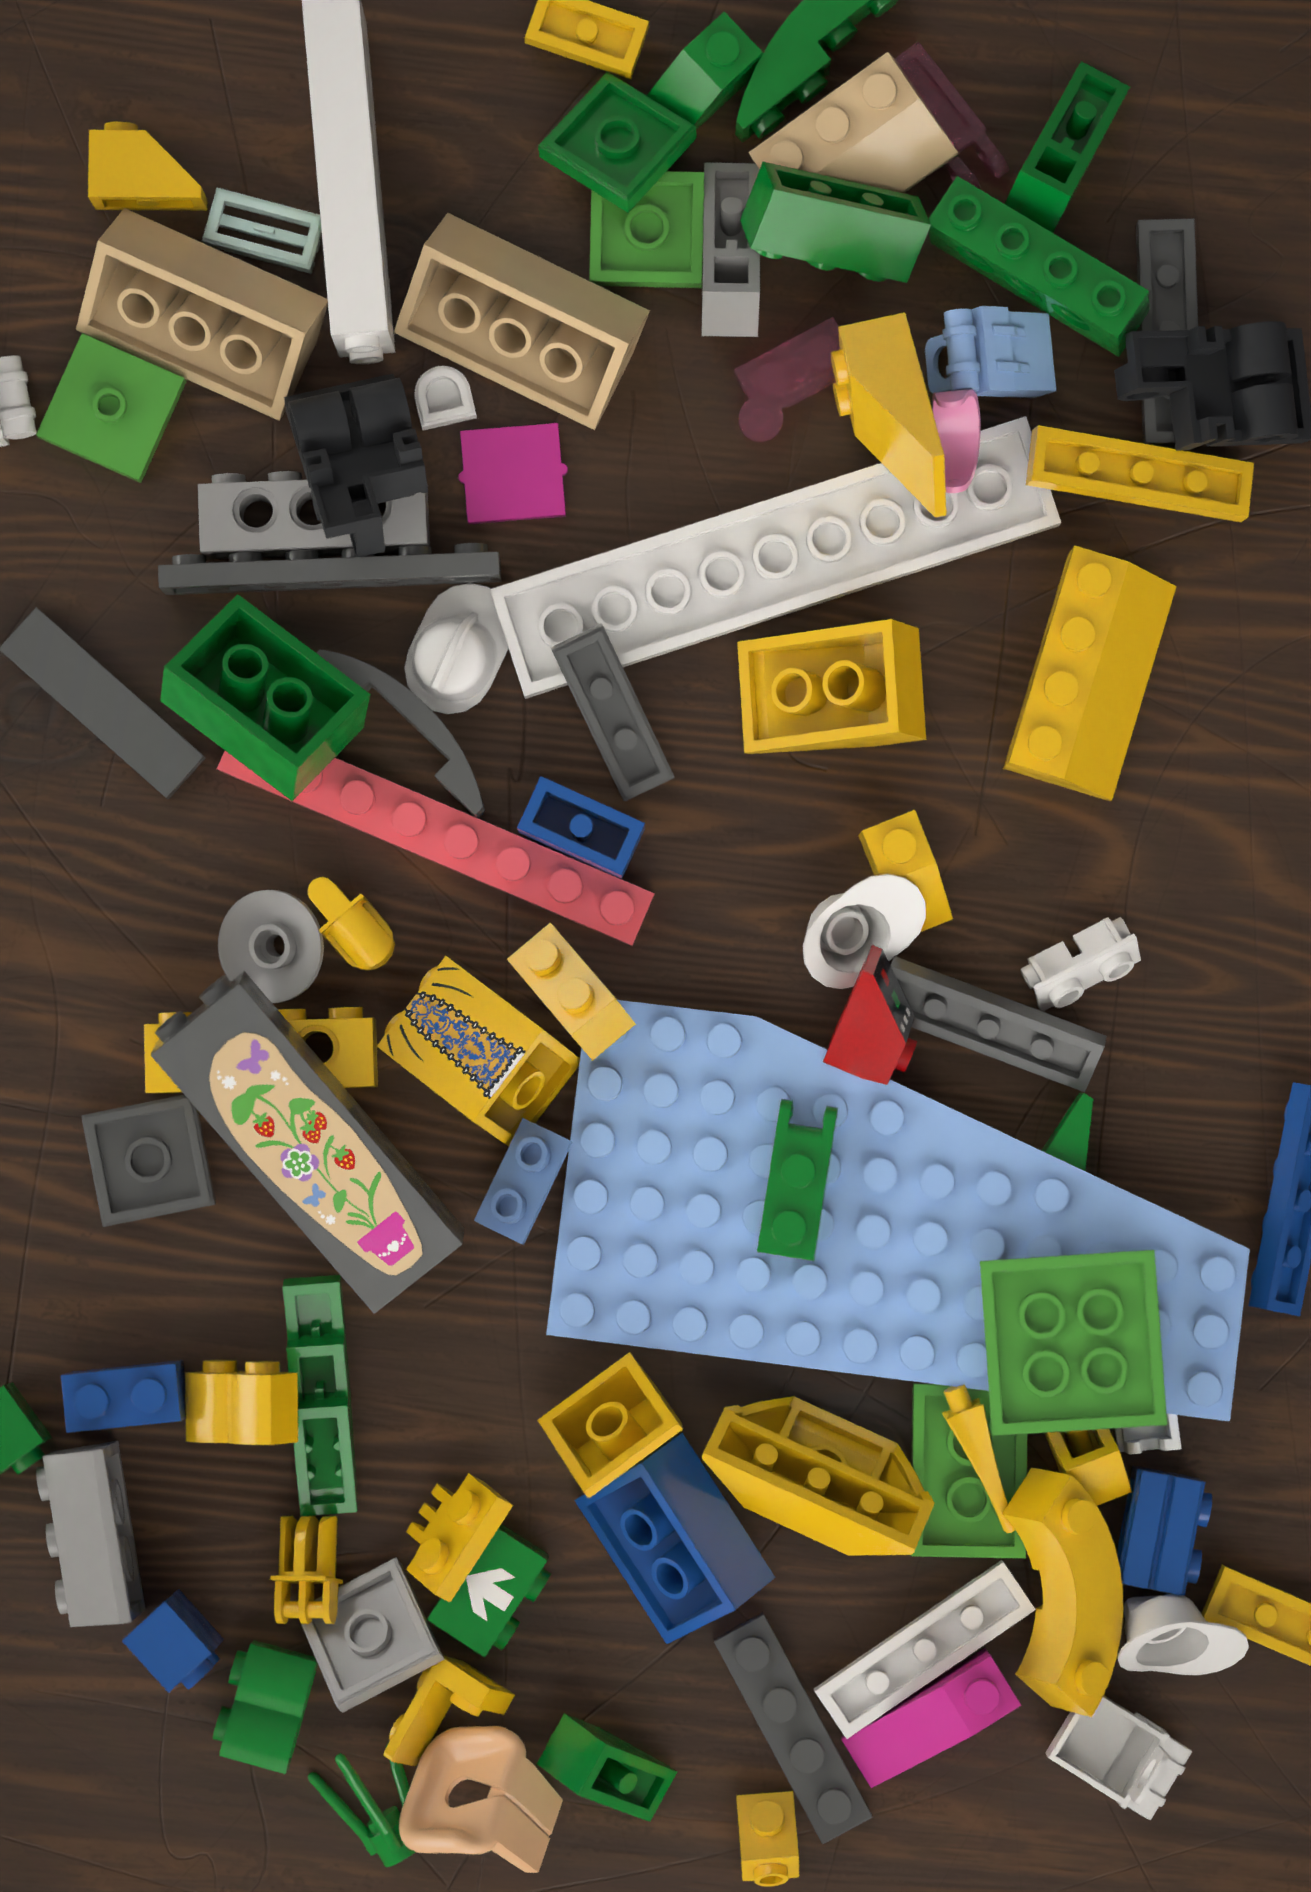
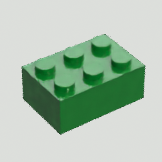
[160,594,370,801]

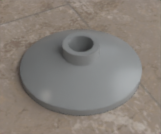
[218,890,324,1003]

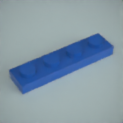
[1248,1082,1311,1316]

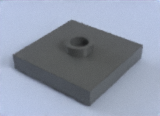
[81,1095,216,1227]

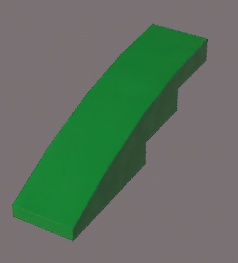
[282,1275,358,1516]

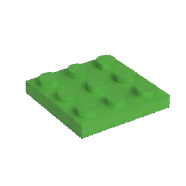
[980,1250,1167,1436]

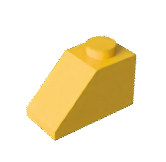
[88,122,207,211]
[859,810,953,932]
[1044,1429,1132,1506]

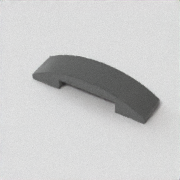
[317,649,485,819]

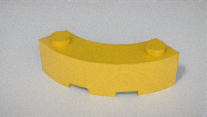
[1002,1467,1123,1717]

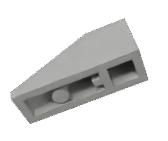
[702,163,760,337]

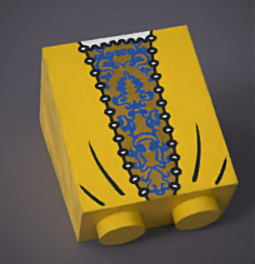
[377,956,580,1146]

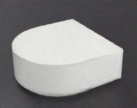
[415,366,477,430]

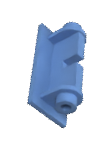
[474,1118,573,1245]

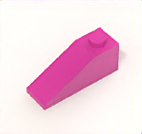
[841,1648,1021,1788]

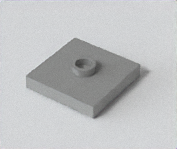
[301,1557,445,1713]

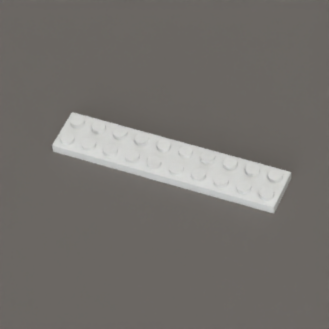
[490,416,1061,699]

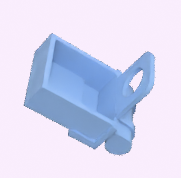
[925,306,1056,398]

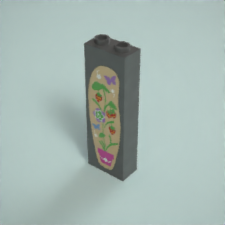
[151,971,465,1314]

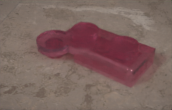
[734,317,840,443]

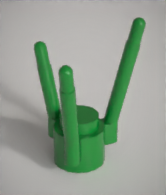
[308,1743,415,1867]

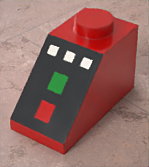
[823,945,917,1085]

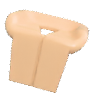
[399,1726,563,1873]

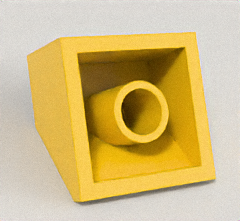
[538,1352,683,1498]

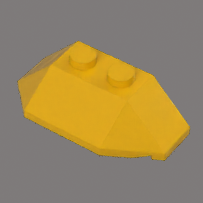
[702,1396,935,1555]

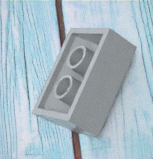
[36,1441,146,1627]

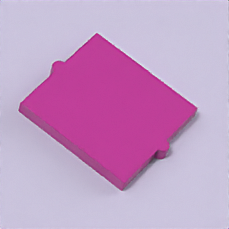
[458,423,568,524]

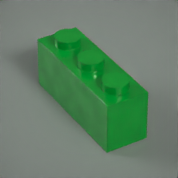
[740,161,931,283]

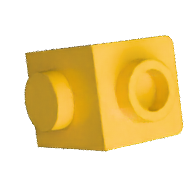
[736,1791,799,1887]

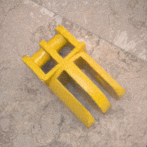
[308,877,395,970]
[271,1516,343,1624]

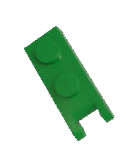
[757,1099,838,1261]

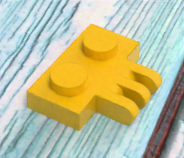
[406,1473,513,1602]

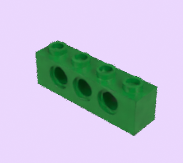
[928,176,1150,357]

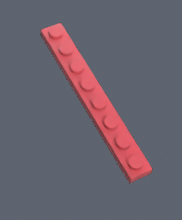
[217,751,655,946]

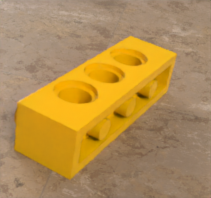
[144,1007,378,1094]

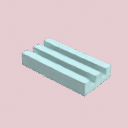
[202,187,322,274]

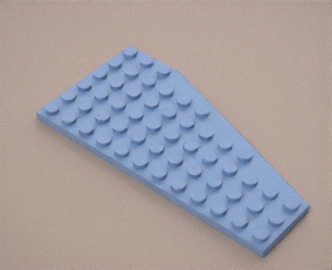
[546,1000,1250,1421]

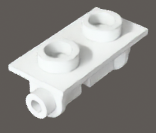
[1020,917,1141,1012]

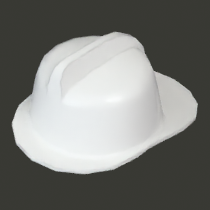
[405,583,509,714]
[803,874,926,989]
[1117,1594,1249,1675]

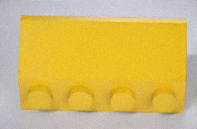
[1003,546,1176,801]

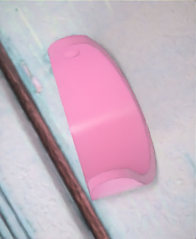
[932,389,981,493]

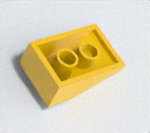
[831,312,946,518]
[737,619,926,754]

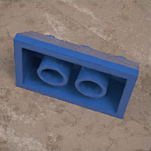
[574,1433,775,1644]

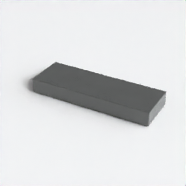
[550,623,675,802]

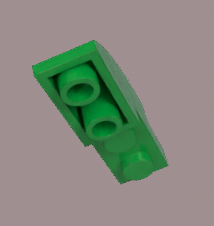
[735,0,899,143]

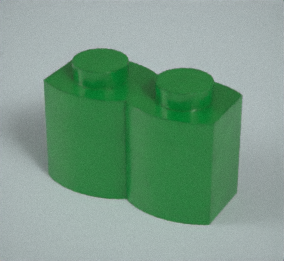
[213,1640,318,1774]

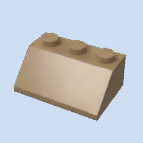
[748,52,959,193]

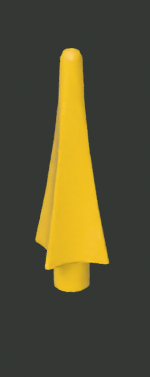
[942,1384,1015,1533]

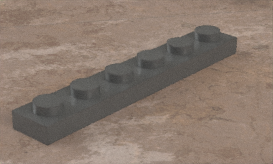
[158,543,501,595]

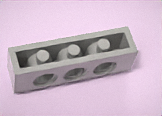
[198,471,430,560]

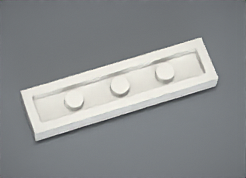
[814,1560,1036,1739]

